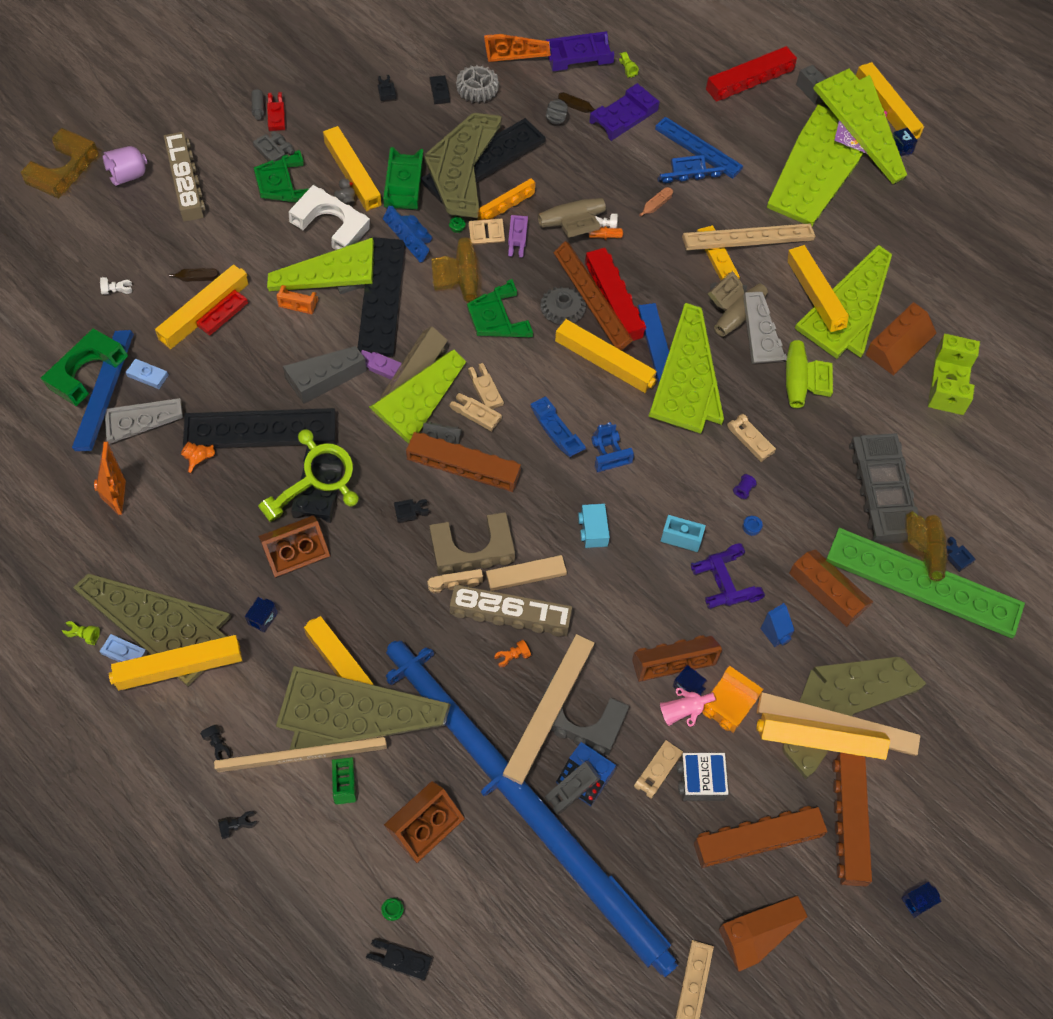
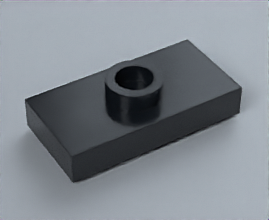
[429,75,450,104]

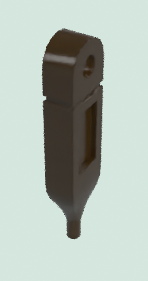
[558,92,596,113]
[169,268,219,282]

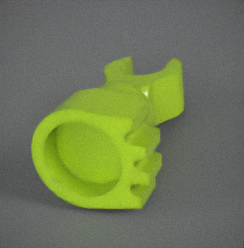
[619,52,639,78]
[62,621,100,645]

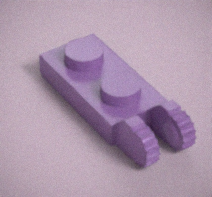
[508,215,528,257]

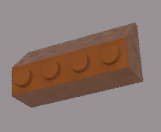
[865,302,936,376]
[789,549,873,627]
[632,635,722,682]

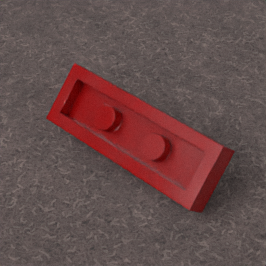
[196,290,248,336]

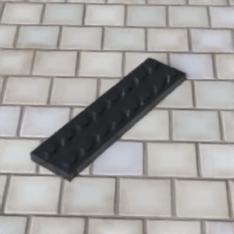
[421,118,546,203]
[357,237,405,357]
[183,408,336,448]

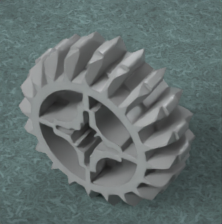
[456,65,499,103]

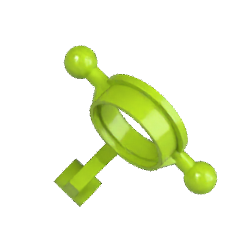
[258,429,359,522]

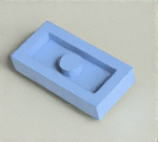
[126,359,169,389]
[100,634,148,662]

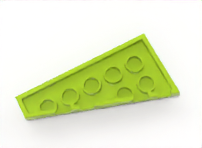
[267,238,374,291]

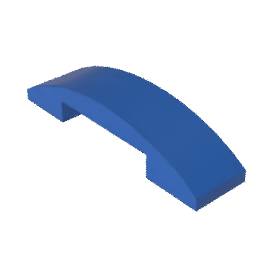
[530,396,586,457]

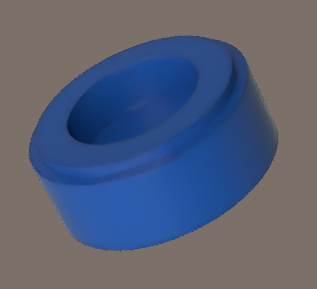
[742,516,763,536]

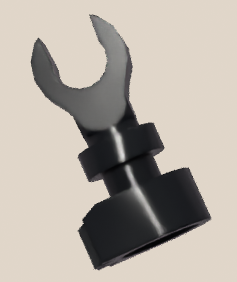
[200,724,231,760]
[218,811,257,839]

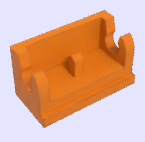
[276,285,318,314]

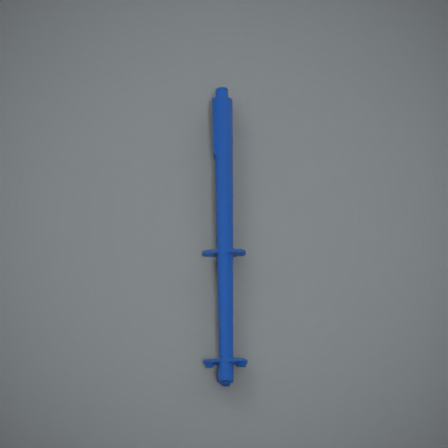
[386,641,678,977]

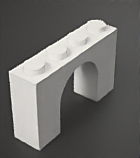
[289,185,370,250]

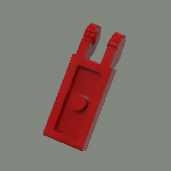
[267,92,285,131]

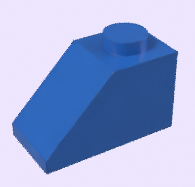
[760,603,794,647]

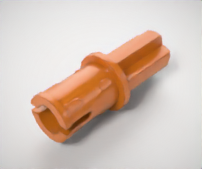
[589,226,623,240]

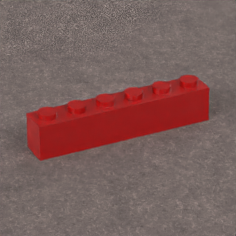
[706,46,797,102]
[585,248,646,341]

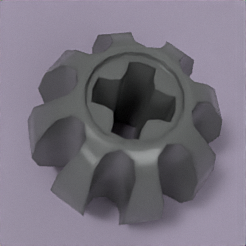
[546,99,568,124]

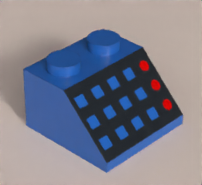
[556,742,616,806]

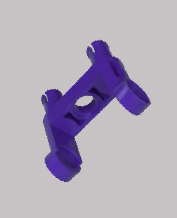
[691,543,765,609]

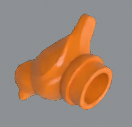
[181,442,215,473]

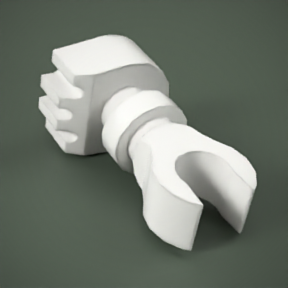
[595,214,618,228]
[100,277,132,295]

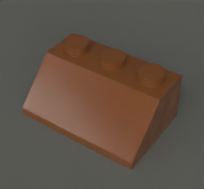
[258,515,330,577]
[384,781,465,863]

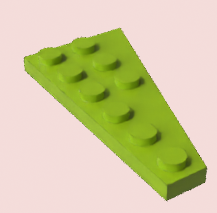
[369,350,466,443]

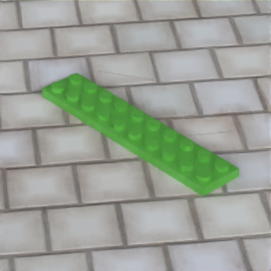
[826,528,1025,639]

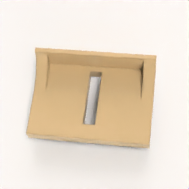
[468,219,505,245]

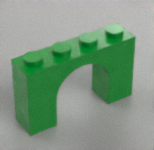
[40,328,129,406]

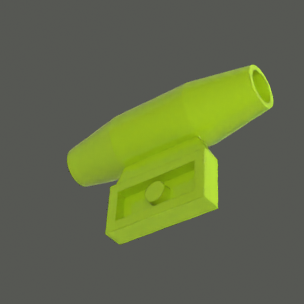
[786,340,833,408]

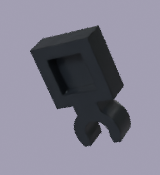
[378,75,396,101]
[394,499,429,522]

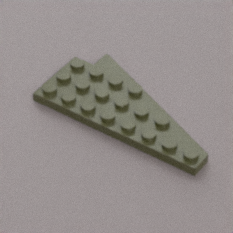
[73,574,231,687]
[276,666,451,750]

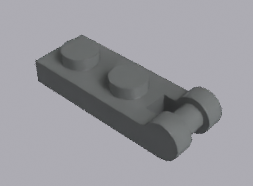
[545,761,601,815]

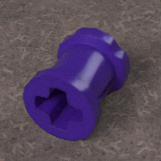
[733,474,757,499]

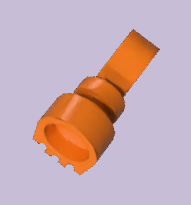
[494,640,531,667]

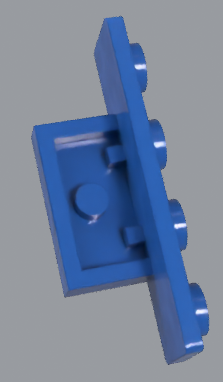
[657,155,725,183]
[383,206,432,262]

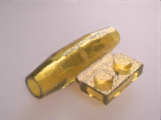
[431,238,479,302]
[906,511,948,581]

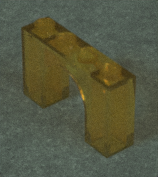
[21,128,99,199]

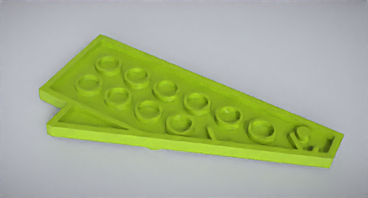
[813,68,907,184]
[795,245,892,359]
[649,303,724,434]

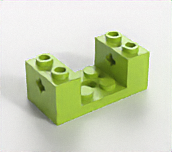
[928,333,980,415]

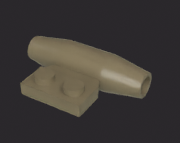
[538,198,606,237]
[707,271,768,337]

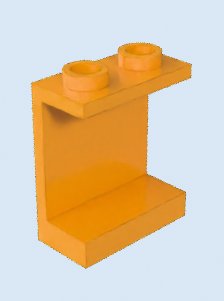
[702,666,763,733]

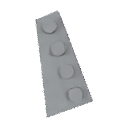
[743,292,787,364]
[105,398,183,444]

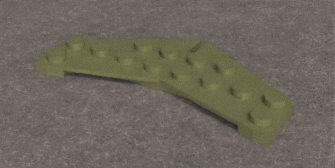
[425,113,502,218]
[782,657,926,779]

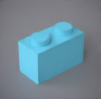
[578,504,610,548]
[661,515,706,552]

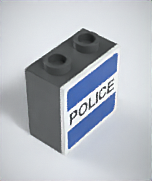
[677,753,728,801]

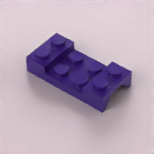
[546,31,615,71]
[590,83,659,141]

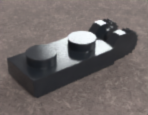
[366,940,432,982]

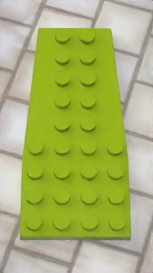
[767,104,864,227]

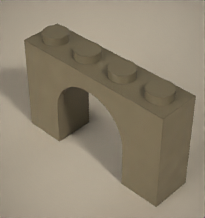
[429,512,515,575]

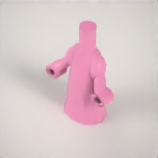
[660,688,716,727]

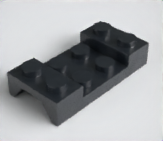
[291,446,344,523]

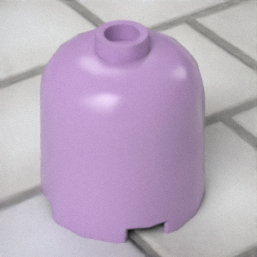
[103,146,147,186]

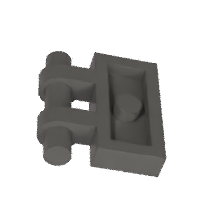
[253,131,295,162]

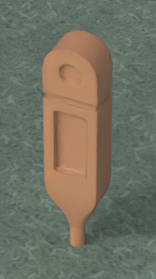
[639,187,673,216]

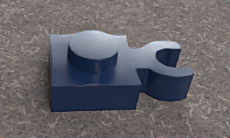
[940,537,976,572]

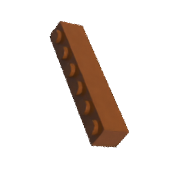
[406,432,521,492]
[832,753,872,887]
[693,806,828,869]

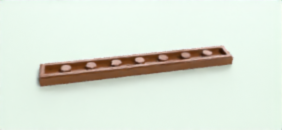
[553,241,633,351]

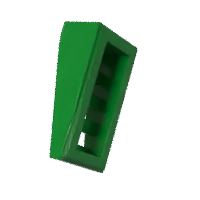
[332,757,356,805]

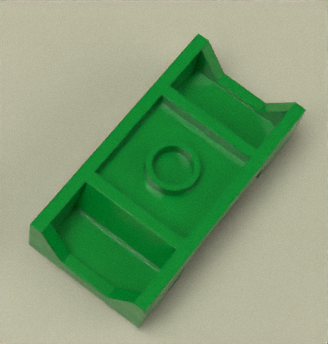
[383,147,424,210]

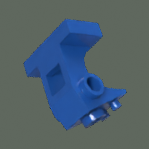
[591,422,634,472]

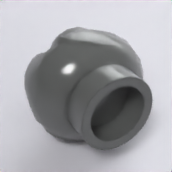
[334,178,355,206]

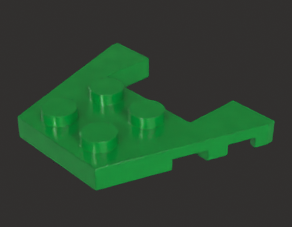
[254,150,310,203]
[467,279,533,337]

